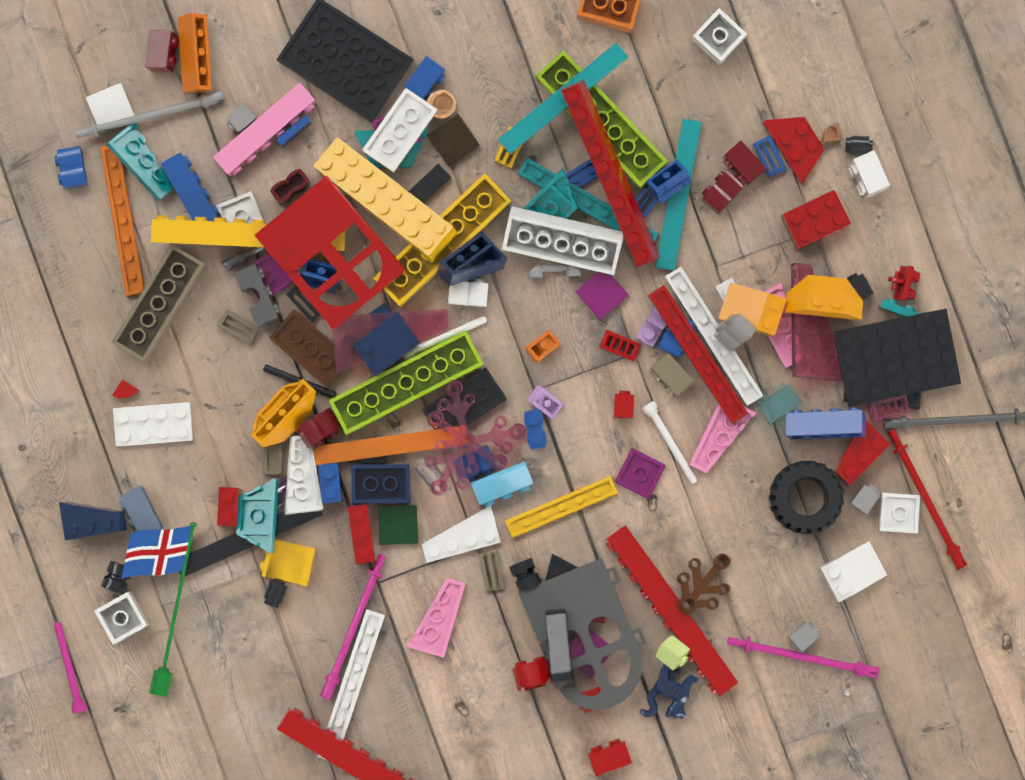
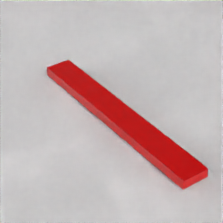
[647,285,748,424]

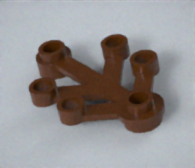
[677,553,730,615]

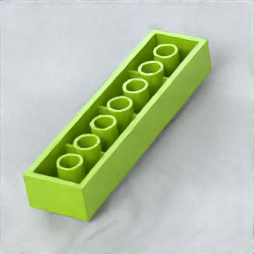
[535,50,668,190]
[329,330,484,436]

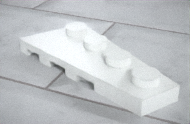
[285,436,323,515]
[422,505,501,563]

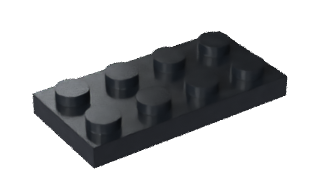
[422,367,507,429]

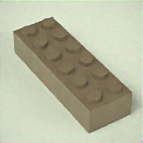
[111,244,207,364]

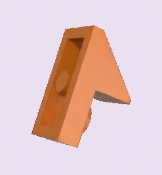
[524,329,561,363]

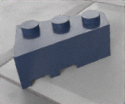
[437,231,507,286]

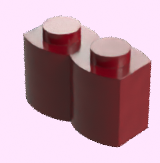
[270,169,310,205]
[701,170,745,215]
[296,408,342,449]

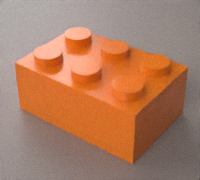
[577,0,640,34]

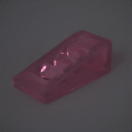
[866,394,910,421]

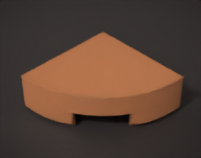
[821,123,841,143]

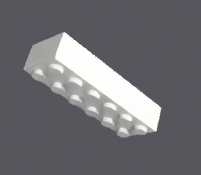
[502,206,623,275]

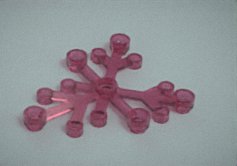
[425,380,526,496]

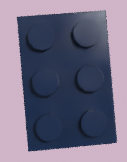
[351,464,410,504]

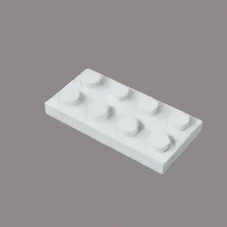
[362,88,438,173]
[113,402,193,447]

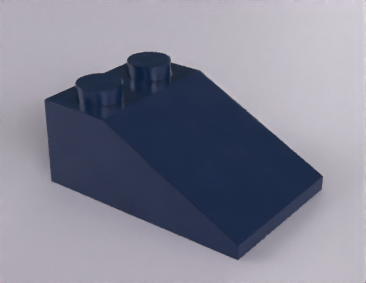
[351,312,420,376]

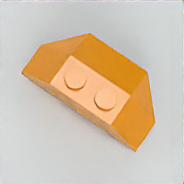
[785,275,863,320]
[251,379,316,447]

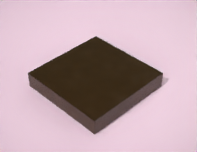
[427,114,480,167]

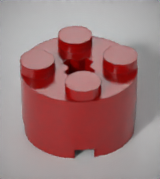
[512,656,553,692]

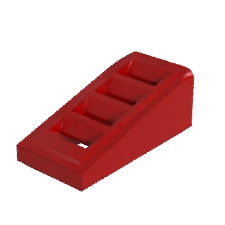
[599,329,641,362]

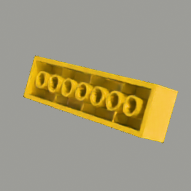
[313,137,457,262]
[373,174,511,308]

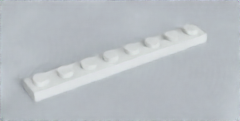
[665,267,763,406]
[317,609,385,759]

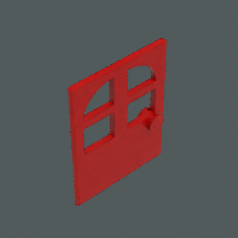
[254,175,406,330]

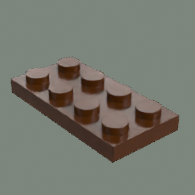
[269,309,352,388]

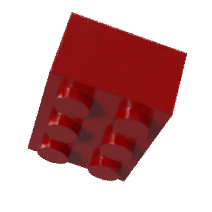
[781,190,851,251]

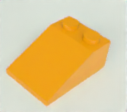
[718,283,787,337]

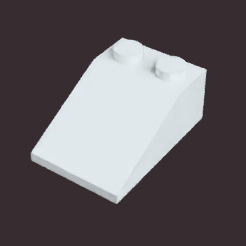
[818,541,887,602]

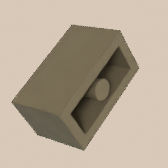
[650,353,694,397]

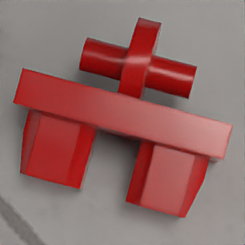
[887,265,920,300]

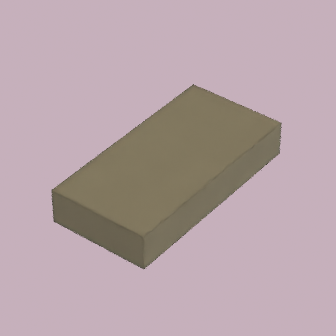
[263,442,283,475]

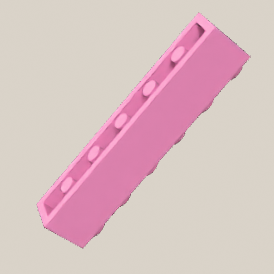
[213,83,316,177]

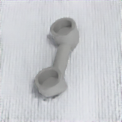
[527,264,581,279]

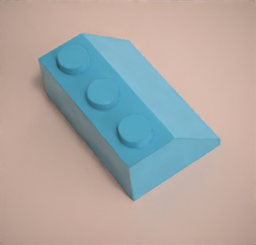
[471,462,533,507]

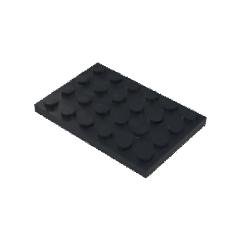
[276,0,414,122]
[833,308,961,407]

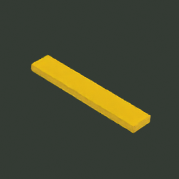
[505,476,618,538]

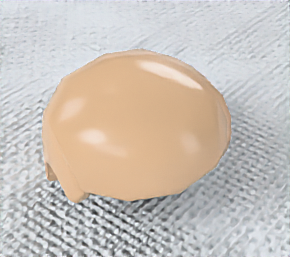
[427,90,456,119]

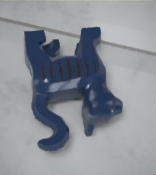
[640,664,699,719]

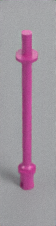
[319,553,386,700]
[727,636,879,679]

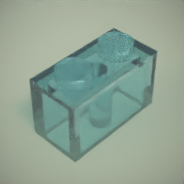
[756,383,802,424]

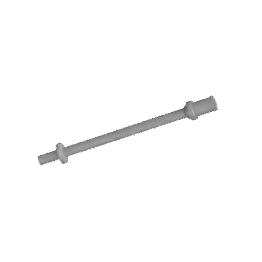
[75,90,225,138]

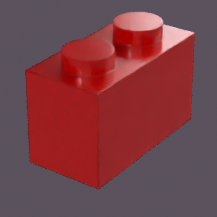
[217,487,240,527]
[588,738,632,776]

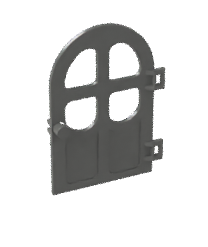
[518,558,647,710]

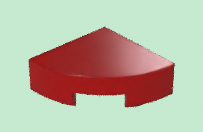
[112,379,139,399]

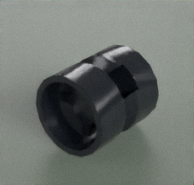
[509,557,542,592]
[101,561,131,594]

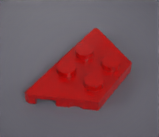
[762,117,824,184]

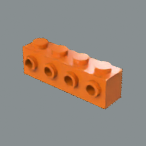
[177,13,212,94]

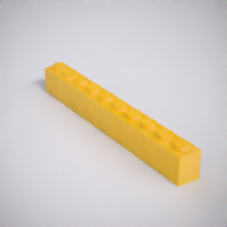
[151,215,345,251]

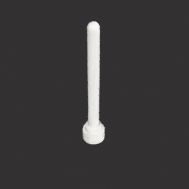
[403,316,487,361]
[641,401,697,484]

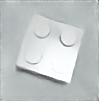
[692,8,747,65]
[848,150,890,199]
[94,591,150,645]

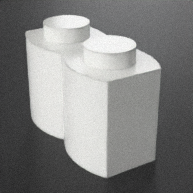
[448,279,489,308]

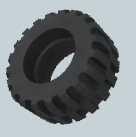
[769,460,844,534]

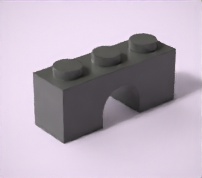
[234,264,281,327]

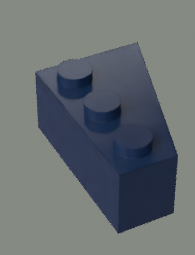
[59,502,127,540]

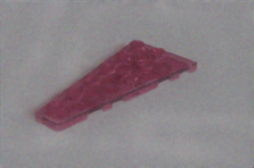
[791,263,843,382]
[333,309,448,374]

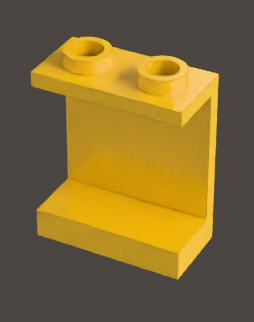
[259,539,316,586]

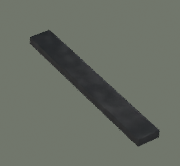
[179,511,323,577]

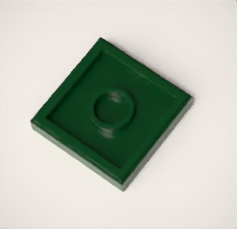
[378,505,418,545]

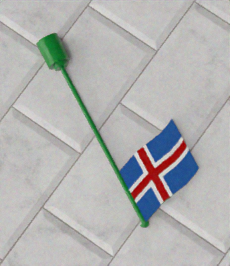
[121,522,197,697]

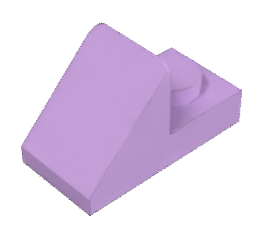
[636,307,666,348]
[527,385,564,420]

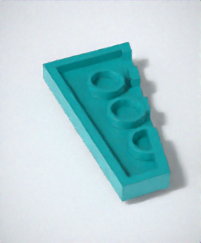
[106,123,173,202]

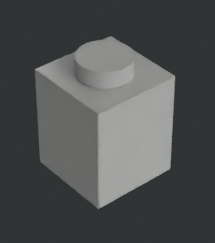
[227,104,257,134]
[849,484,880,515]
[788,622,819,652]

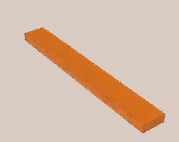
[100,146,145,297]
[313,425,468,466]

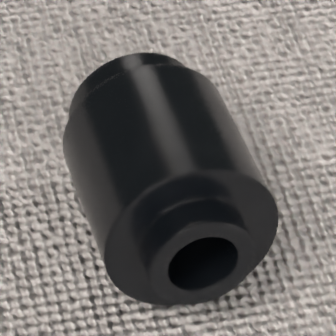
[845,136,873,155]
[264,578,288,608]

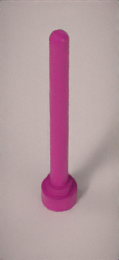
[54,622,88,714]

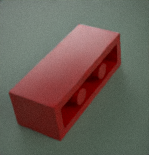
[348,504,376,564]

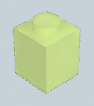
[655,635,690,670]

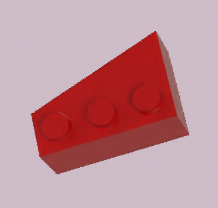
[834,420,891,486]

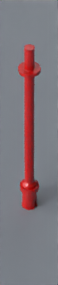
[888,429,968,570]

